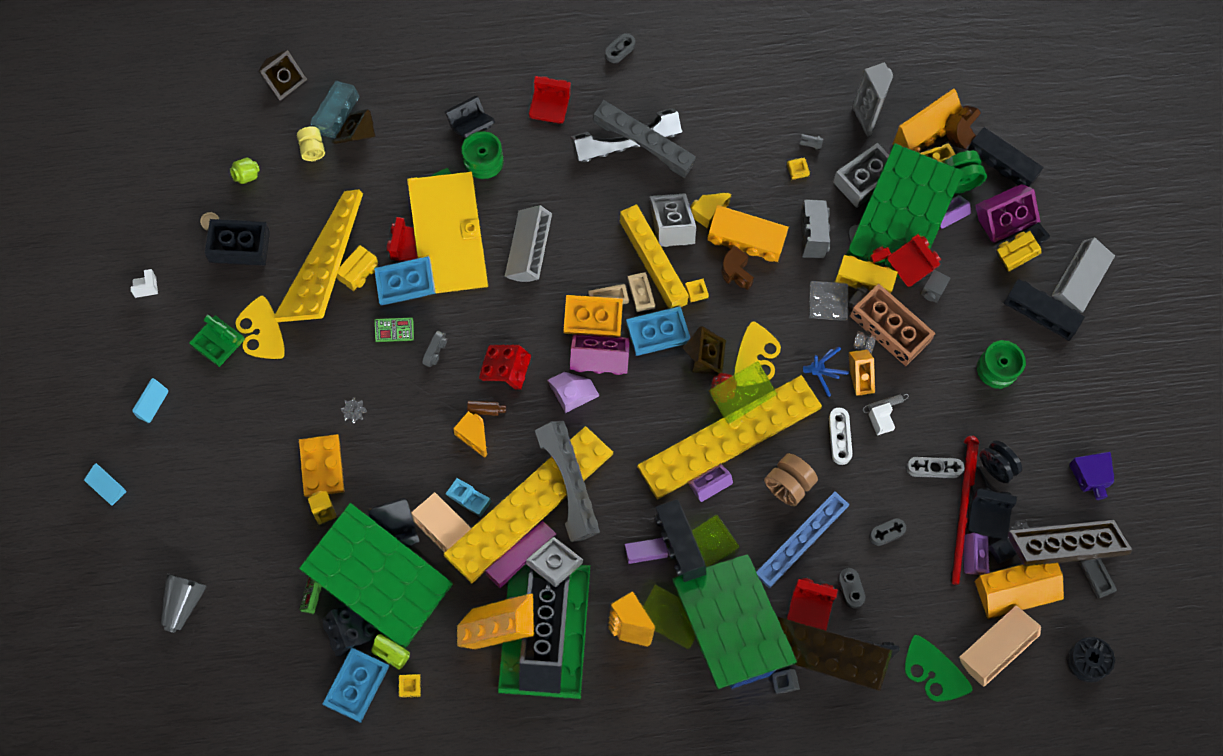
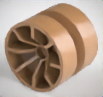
[764,453,818,506]

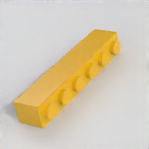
[620,204,689,309]

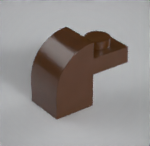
[945,105,981,149]
[722,245,754,290]

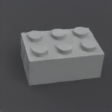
[833,143,889,208]

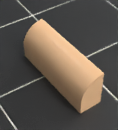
[411,492,471,553]
[960,605,1041,687]

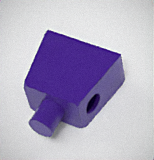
[1069,452,1114,500]

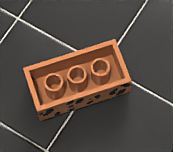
[850,284,935,366]

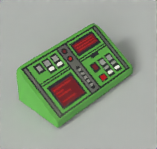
[375,318,414,342]
[300,577,322,614]

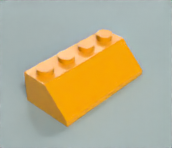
[893,89,962,153]
[707,205,789,262]
[975,563,1064,619]
[608,591,655,647]
[457,594,534,649]

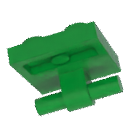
[189,315,245,367]

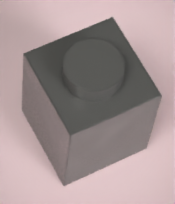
[920,270,951,303]

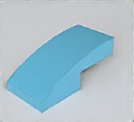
[446,478,492,517]

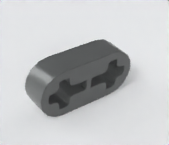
[870,519,906,546]

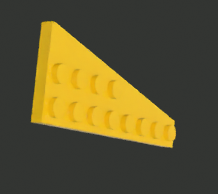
[274,189,363,322]

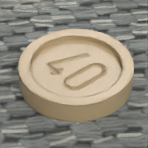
[200,212,219,230]

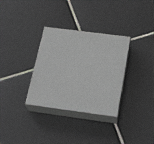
[526,537,583,587]

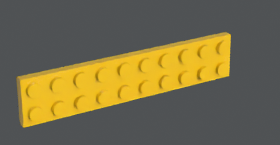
[637,375,822,500]
[444,426,613,583]

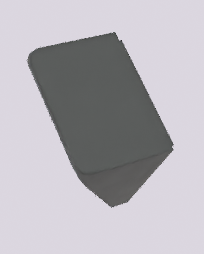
[772,669,800,694]

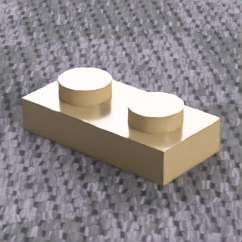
[627,272,655,312]

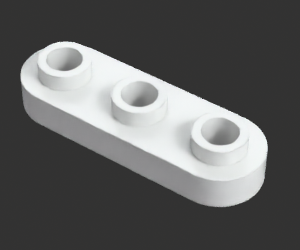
[829,408,852,465]

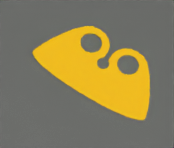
[235,296,285,359]
[734,322,781,386]

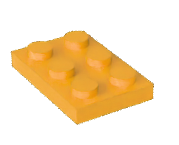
[564,295,623,337]
[299,434,345,497]

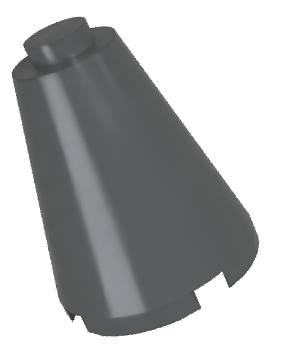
[161,574,207,633]

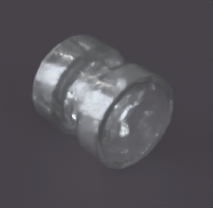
[853,331,876,354]

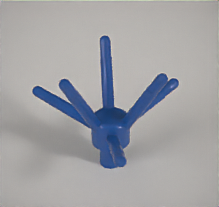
[803,347,849,397]

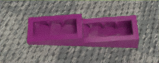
[485,521,557,588]

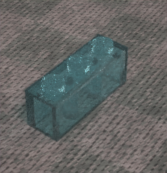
[310,81,360,139]

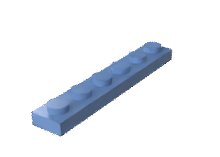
[756,492,850,588]

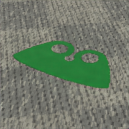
[905,635,973,702]

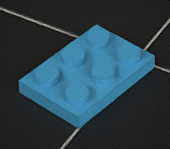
[374,256,436,306]
[626,306,690,356]
[323,648,389,723]

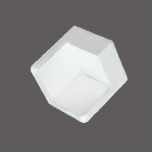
[131,269,158,298]
[869,403,895,435]

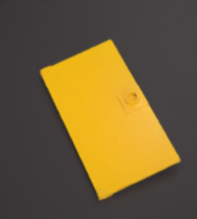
[407,172,488,293]

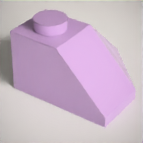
[547,372,599,413]

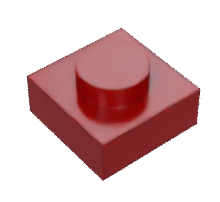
[870,246,891,263]

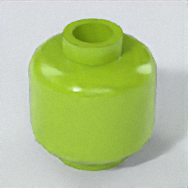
[230,157,259,184]

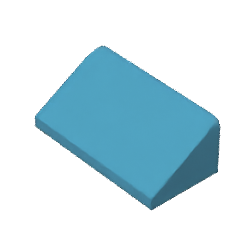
[132,378,168,423]
[84,463,126,506]

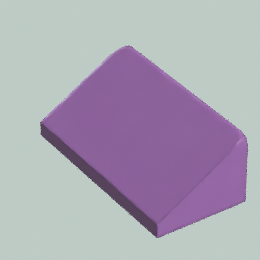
[940,195,971,228]
[688,464,733,502]
[964,533,989,575]
[625,538,668,564]

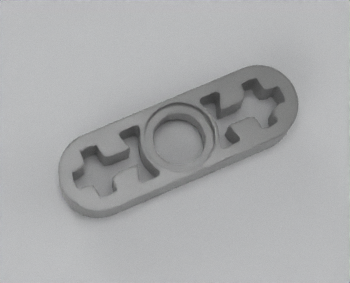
[906,457,964,478]

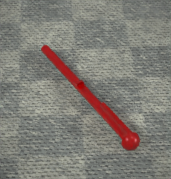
[951,436,979,585]

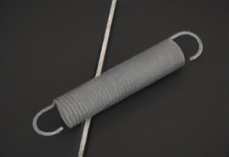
[863,394,909,413]

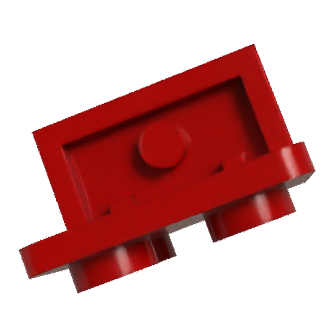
[529,76,571,124]
[387,217,418,262]
[888,234,941,287]
[479,345,531,390]
[787,578,838,631]

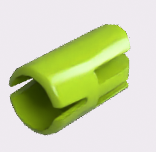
[371,634,410,669]

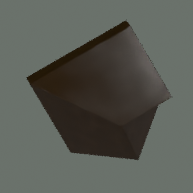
[259,50,308,101]
[332,109,375,144]
[683,326,726,375]

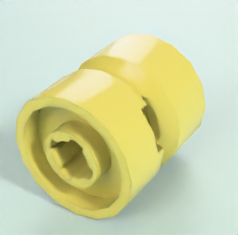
[297,127,325,161]

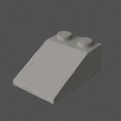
[650,194,696,247]

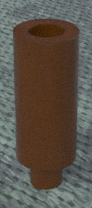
[467,400,506,416]

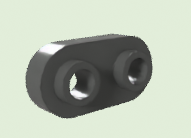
[605,34,635,63]
[423,331,448,367]
[838,568,865,608]

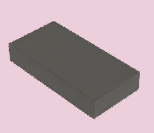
[1079,558,1117,599]

